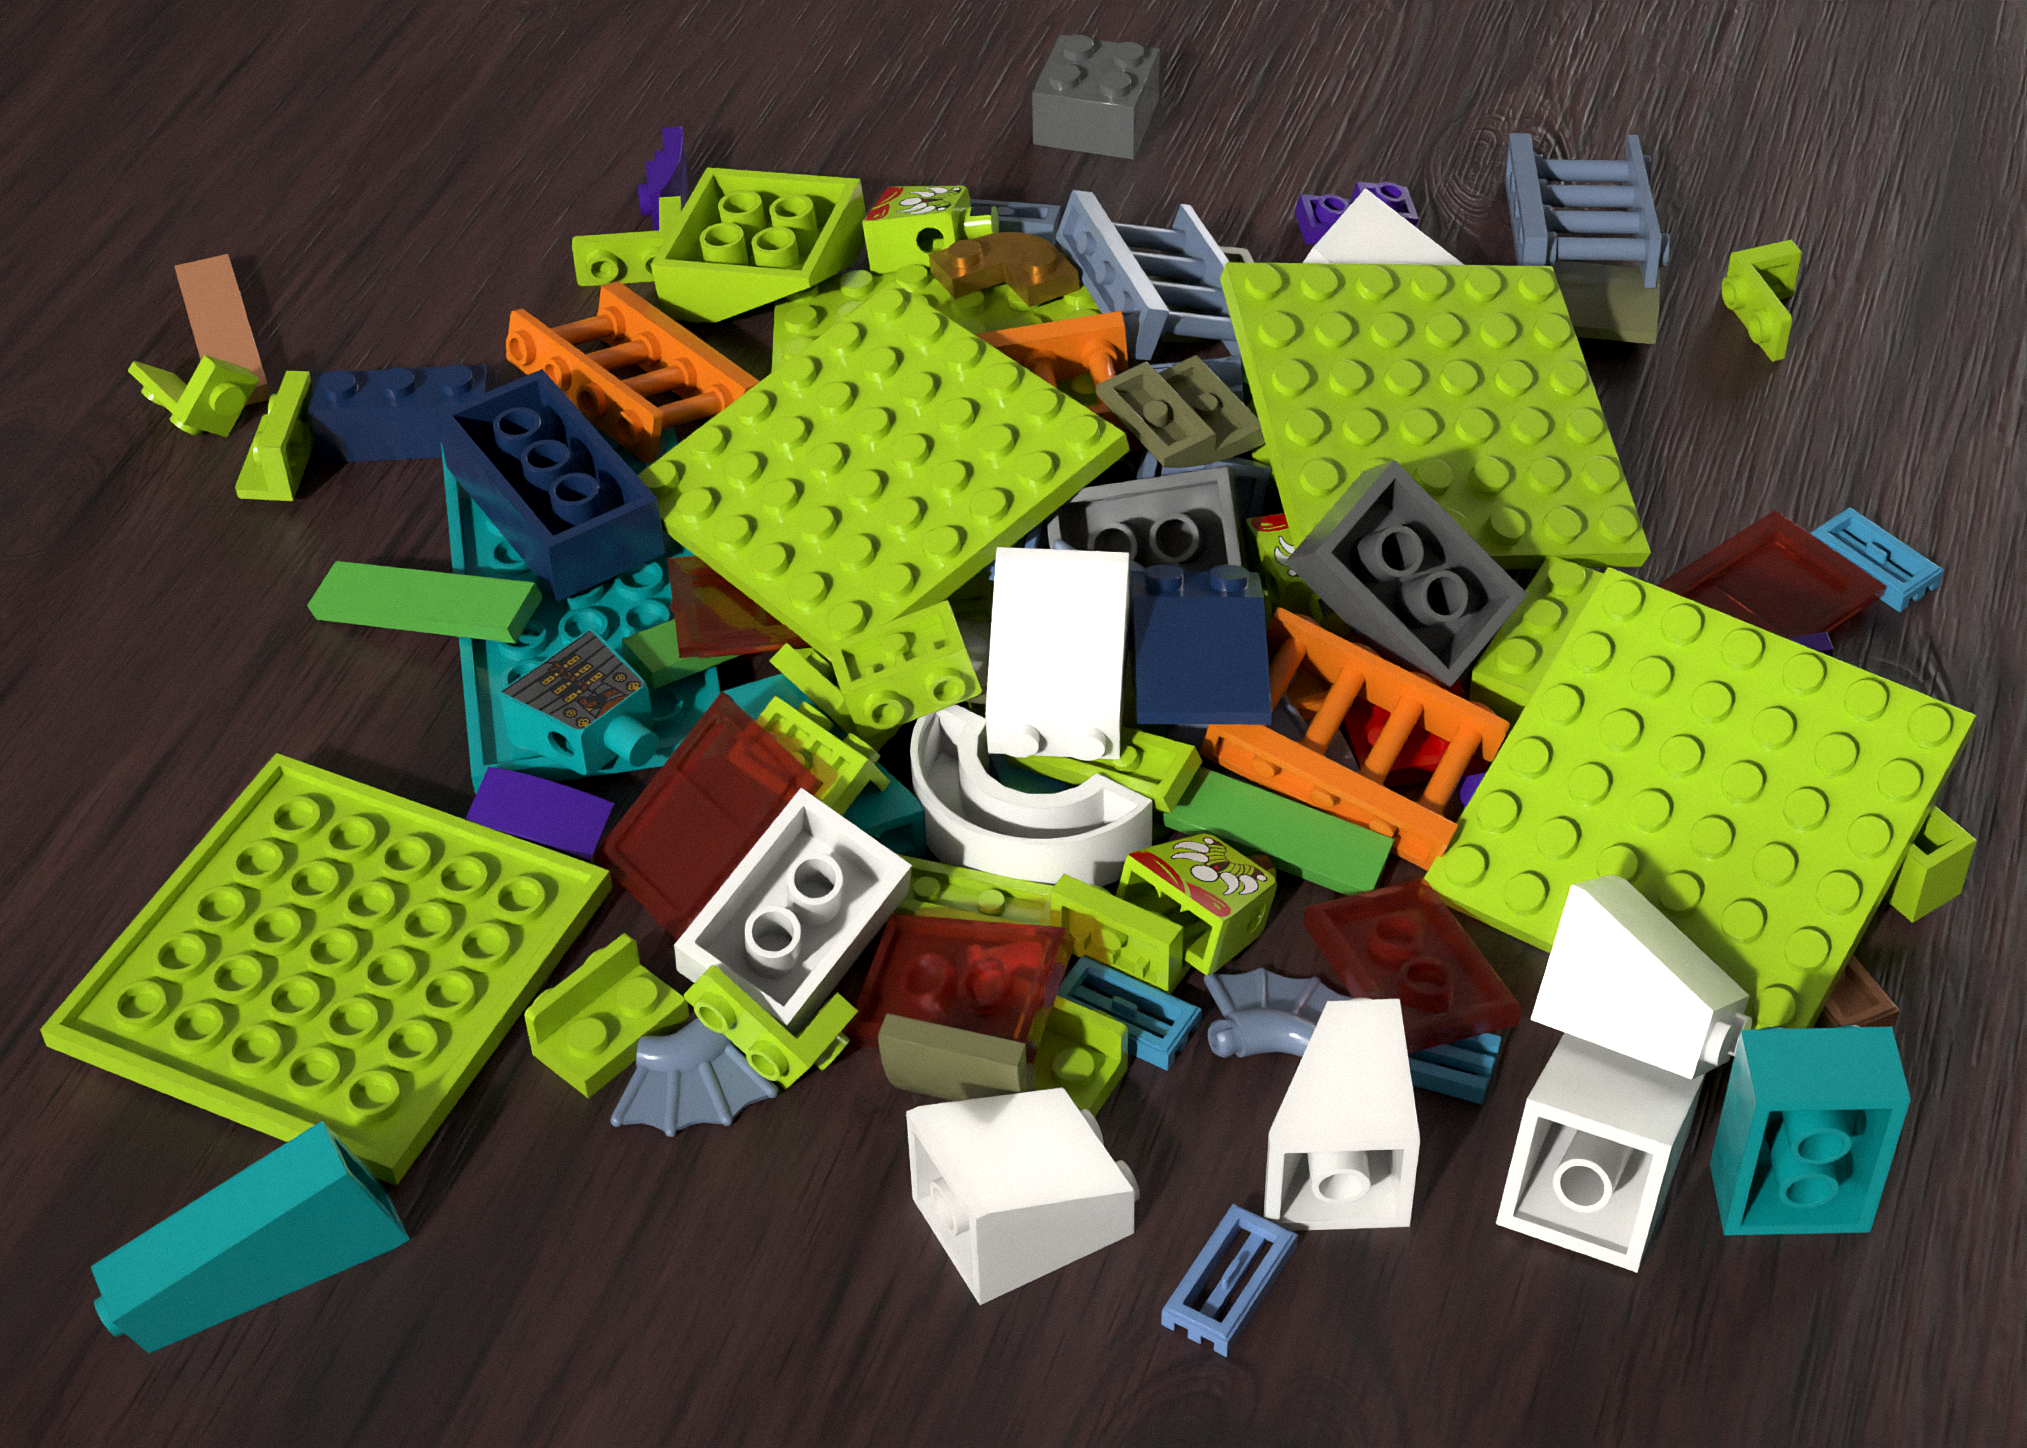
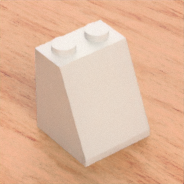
[1303,188,1464,265]
[985,547,1130,760]
[1530,874,1752,1080]
[1263,998,1420,1231]
[1496,1033,1706,1272]
[906,1087,1140,1305]

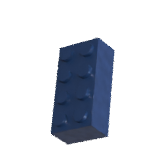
[436,369,665,602]

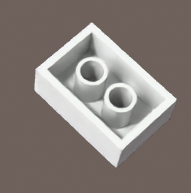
[674,788,912,1037]

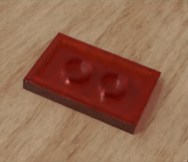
[1303,878,1522,1054]
[845,914,1076,1064]

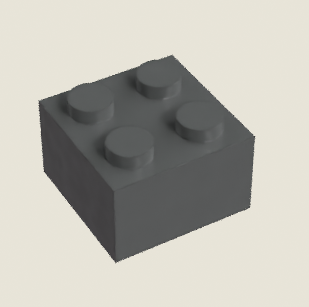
[1032,34,1160,160]

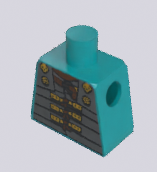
[499,628,659,775]

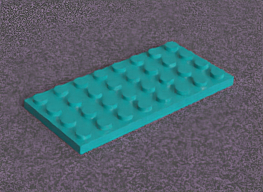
[441,423,730,794]

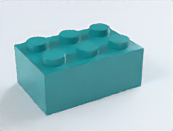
[1710,1025,1911,1235]

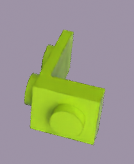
[572,196,682,286]
[1721,239,1802,362]
[128,354,260,437]
[684,965,858,1090]

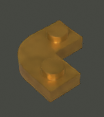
[929,232,1080,307]

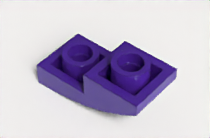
[637,126,688,231]
[1294,182,1419,244]
[465,766,614,863]

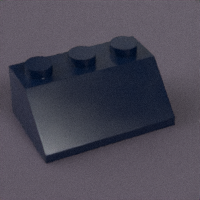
[308,364,500,463]

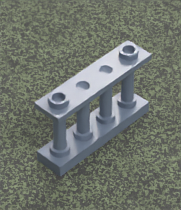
[1505,133,1670,288]
[1055,190,1245,370]

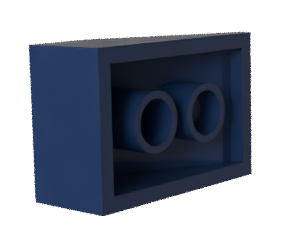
[1129,564,1272,725]

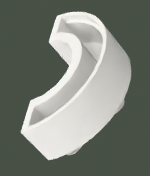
[910,704,1153,887]

